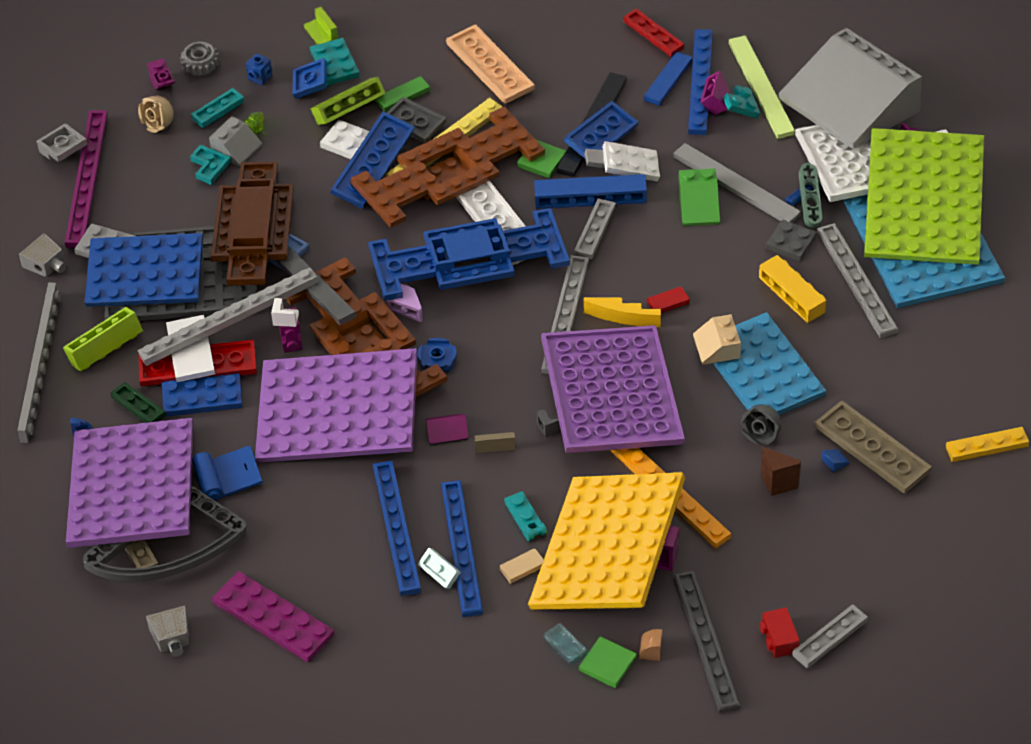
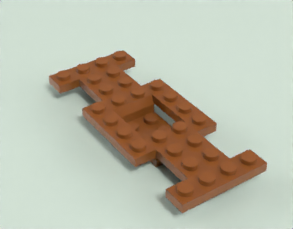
[351,106,545,228]
[285,257,447,398]

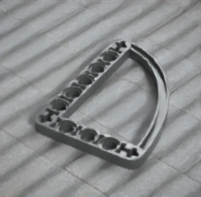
[83,485,247,582]

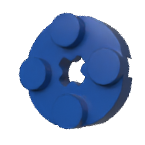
[418,338,457,372]

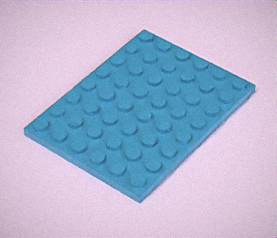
[844,194,1005,308]

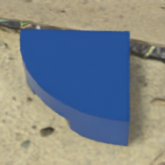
[70,418,93,436]

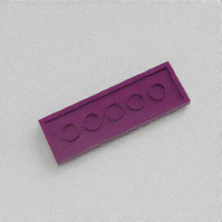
[212,571,335,663]

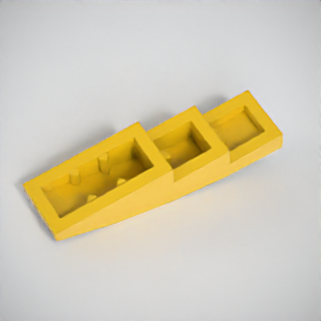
[584,297,661,327]

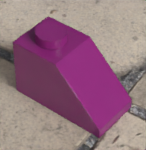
[700,70,730,116]

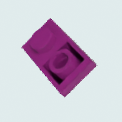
[147,58,175,90]

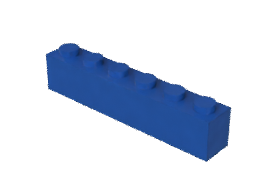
[534,174,647,209]

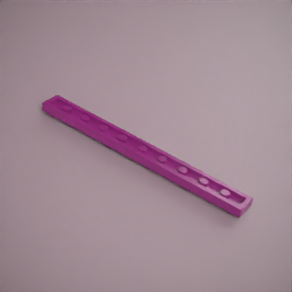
[65,110,108,248]

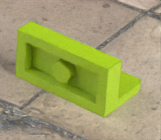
[304,7,338,45]

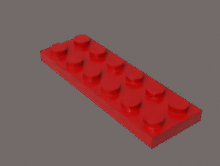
[138,340,257,386]

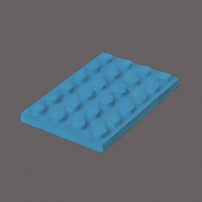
[713,312,826,415]

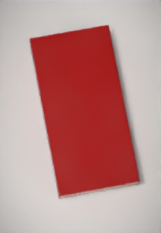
[647,286,690,313]

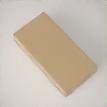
[500,548,544,584]

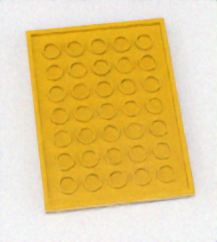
[528,472,685,610]

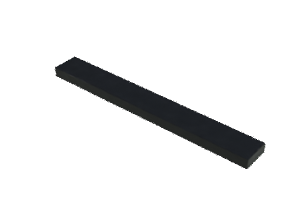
[557,72,627,177]

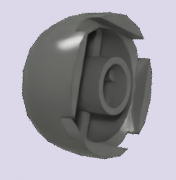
[741,404,781,445]

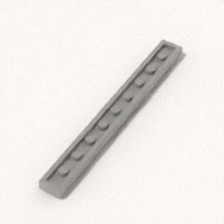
[137,267,319,366]
[17,283,61,443]

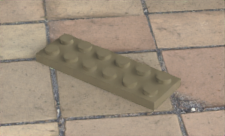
[814,400,932,494]

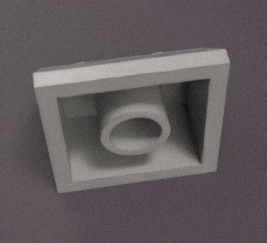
[209,116,262,167]

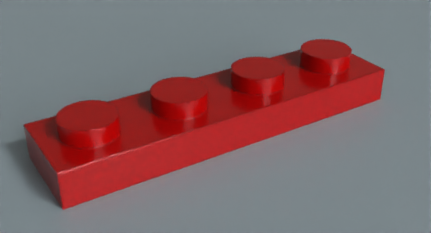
[623,8,684,57]

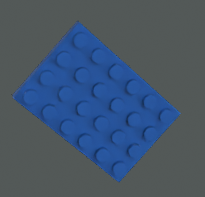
[85,233,204,307]

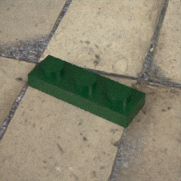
[110,382,166,423]

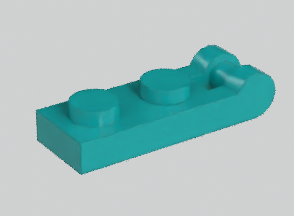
[504,491,547,541]

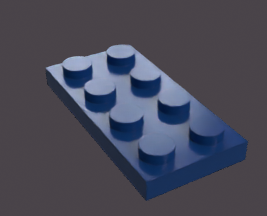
[564,101,639,158]
[162,373,243,417]

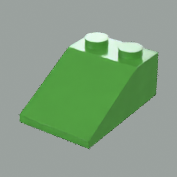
[678,168,720,226]

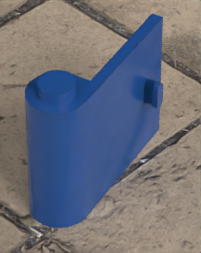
[192,445,263,501]

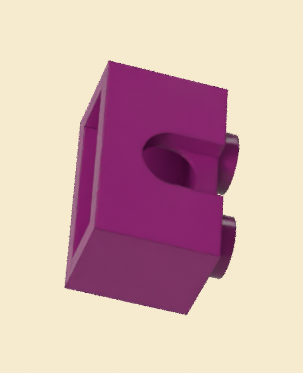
[279,307,303,353]
[656,525,679,571]

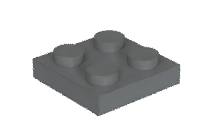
[766,220,816,262]

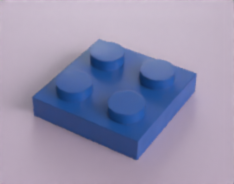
[292,58,328,99]

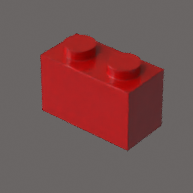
[759,607,800,658]

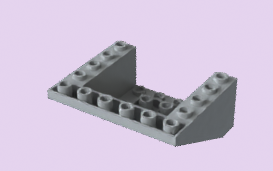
[779,28,922,149]

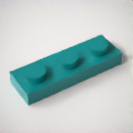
[191,88,245,128]

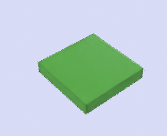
[517,140,566,179]
[579,636,637,688]

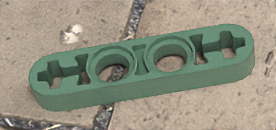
[799,163,822,229]

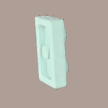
[418,548,461,589]

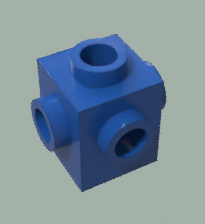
[246,53,273,85]

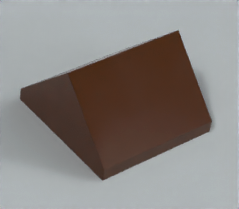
[761,447,801,496]

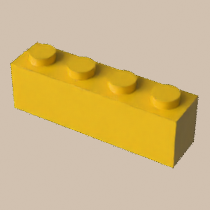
[759,255,826,323]

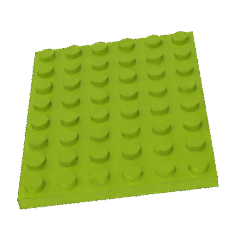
[864,128,984,265]

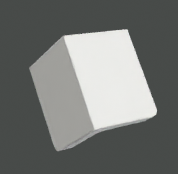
[271,298,299,327]

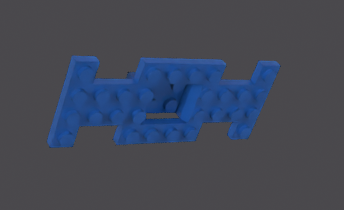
[368,208,570,301]

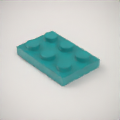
[310,38,360,86]

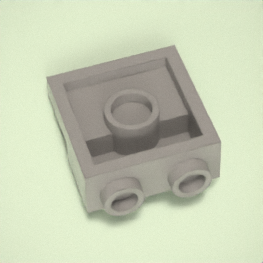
[36,123,88,162]

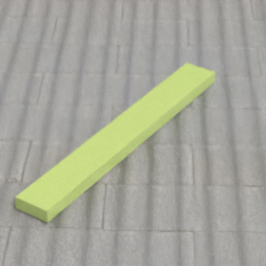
[729,36,795,139]

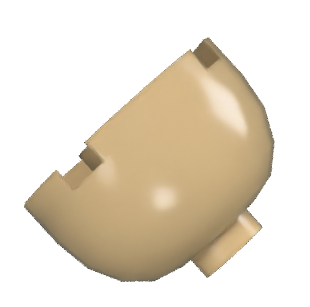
[138,95,173,133]

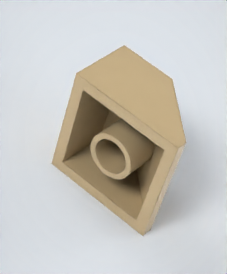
[693,314,741,365]

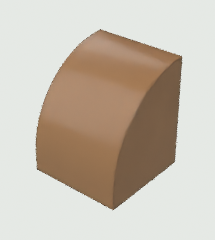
[639,629,662,661]

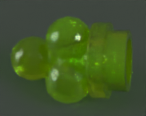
[243,112,265,134]

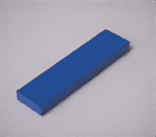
[644,51,692,106]

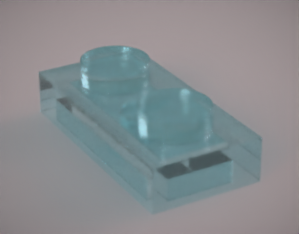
[544,623,587,665]

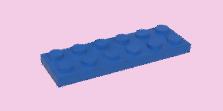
[330,111,415,209]

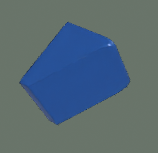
[821,449,850,473]

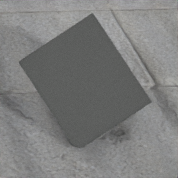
[537,409,561,437]

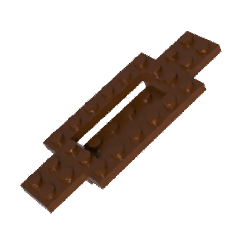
[211,161,294,286]

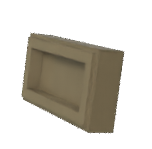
[475,432,516,454]

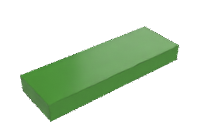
[375,76,430,112]

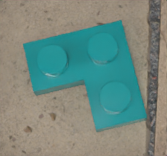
[723,85,761,119]
[190,145,231,185]

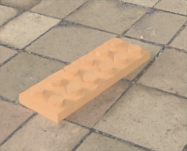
[446,24,535,104]

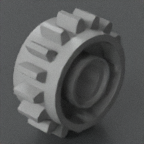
[180,42,219,76]

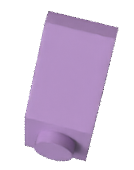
[387,284,423,322]

